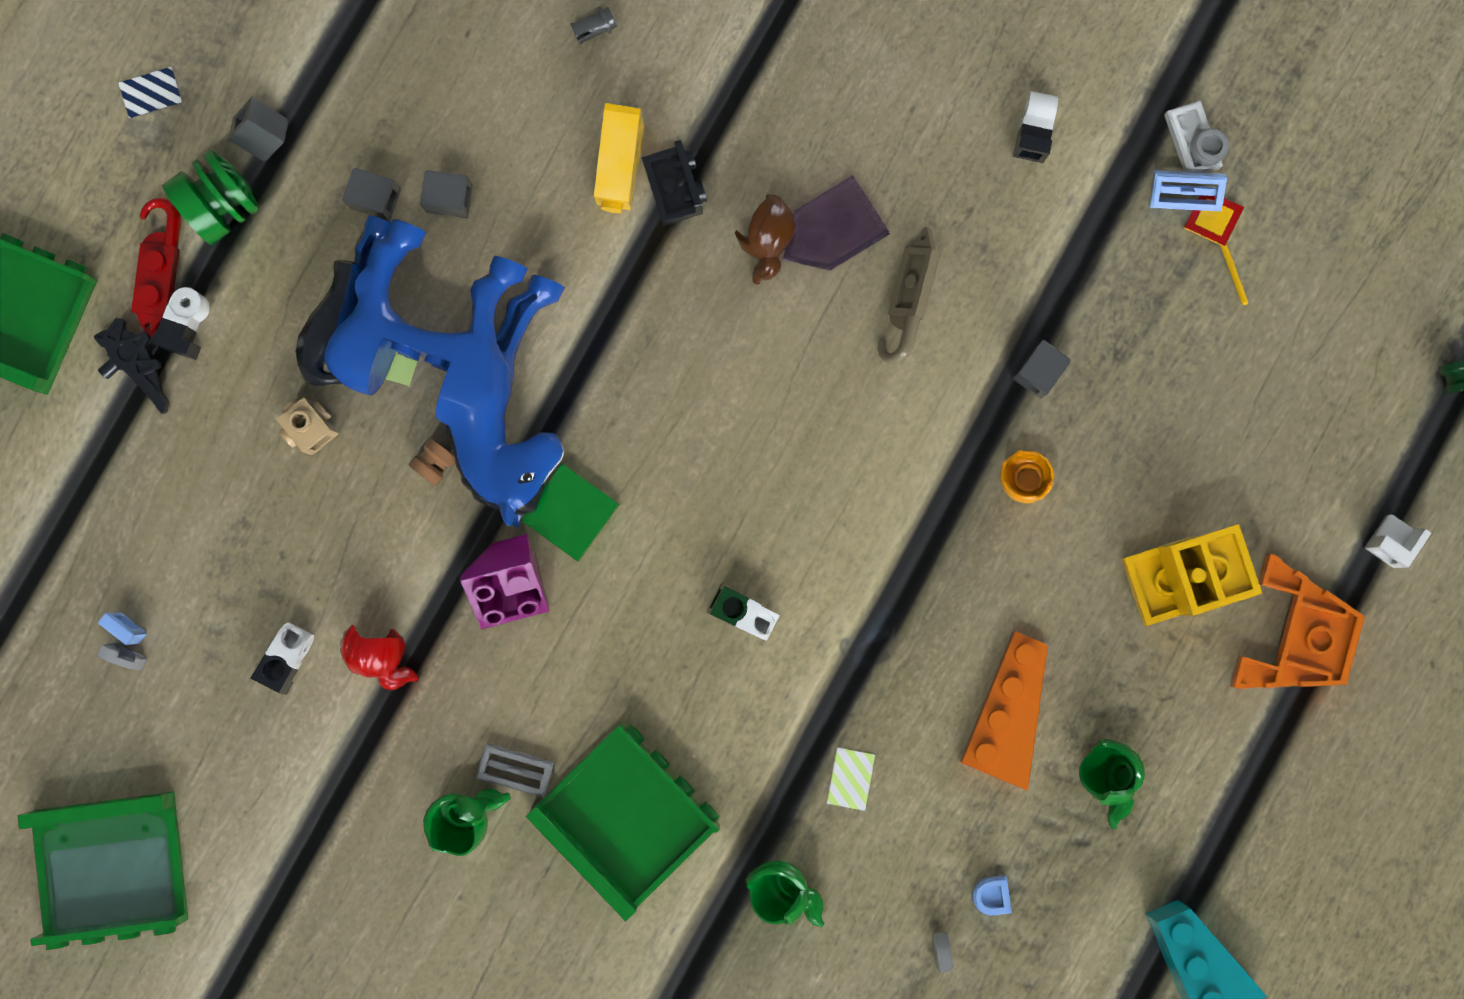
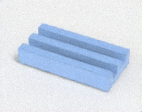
[1149,170,1227,211]

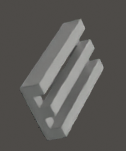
[475,743,555,798]

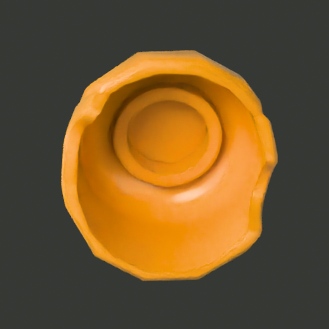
[1000,450,1055,504]

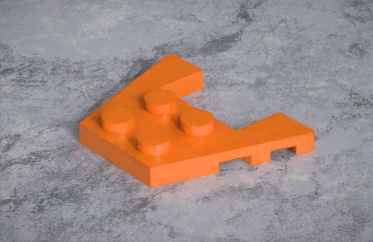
[1230,554,1365,689]

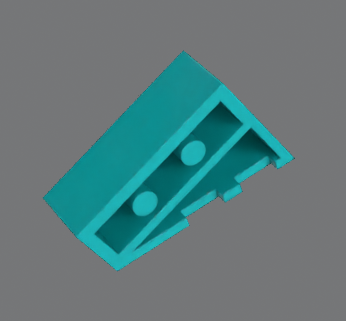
[1145,900,1268,999]

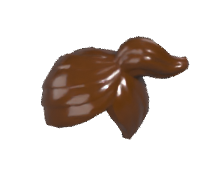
[735,194,796,285]

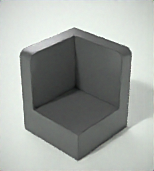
[228,97,288,161]
[342,168,401,221]
[420,170,473,218]
[1012,340,1071,399]

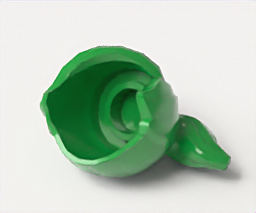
[1079,739,1145,829]
[423,789,511,856]
[746,861,825,927]

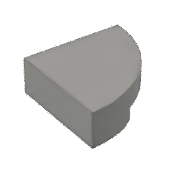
[97,643,147,670]

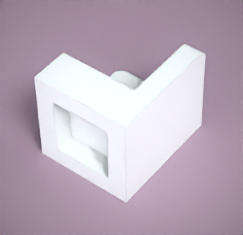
[1365,515,1431,568]

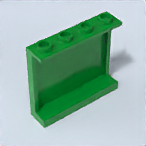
[0,233,98,395]
[525,722,720,922]

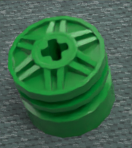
[161,149,260,245]

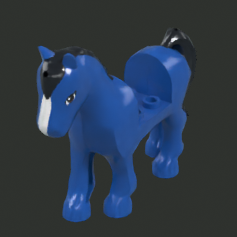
[295,215,565,527]

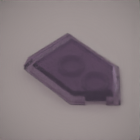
[783,175,890,271]

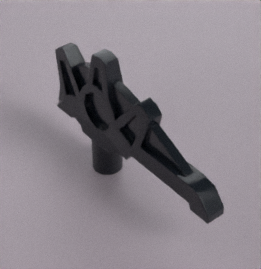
[94,318,169,414]

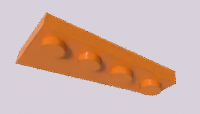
[960,631,1048,791]

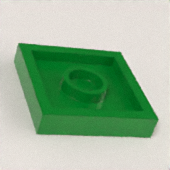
[520,464,620,562]

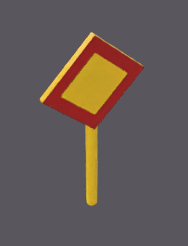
[1184,195,1248,305]

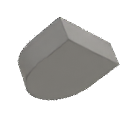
[932,932,954,973]

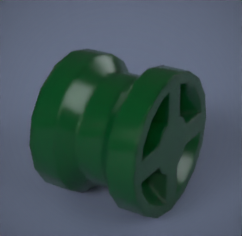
[1438,360,1464,394]

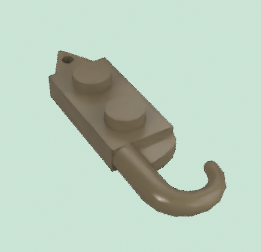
[878,227,941,364]

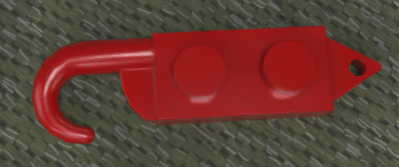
[131,198,181,336]

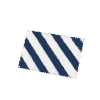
[119,67,182,118]

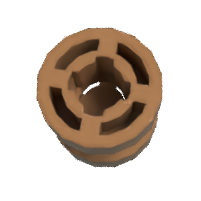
[408,437,455,486]

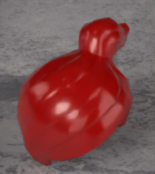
[340,625,419,690]

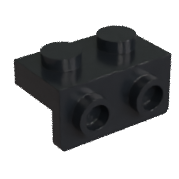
[641,140,707,226]

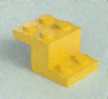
[1121,524,1263,626]

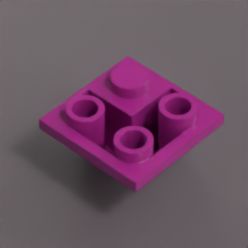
[460,534,549,630]

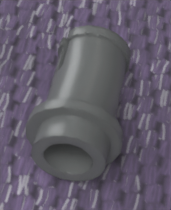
[570,7,617,45]

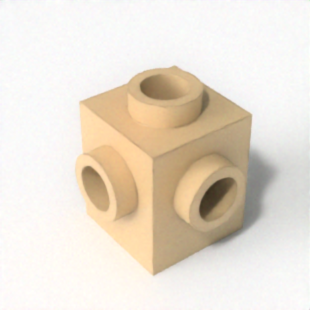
[276,397,339,456]

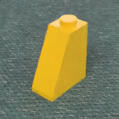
[594,103,645,213]

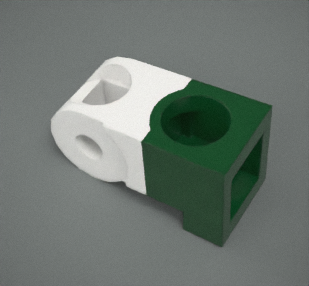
[707,584,780,641]

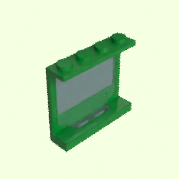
[17,791,188,950]

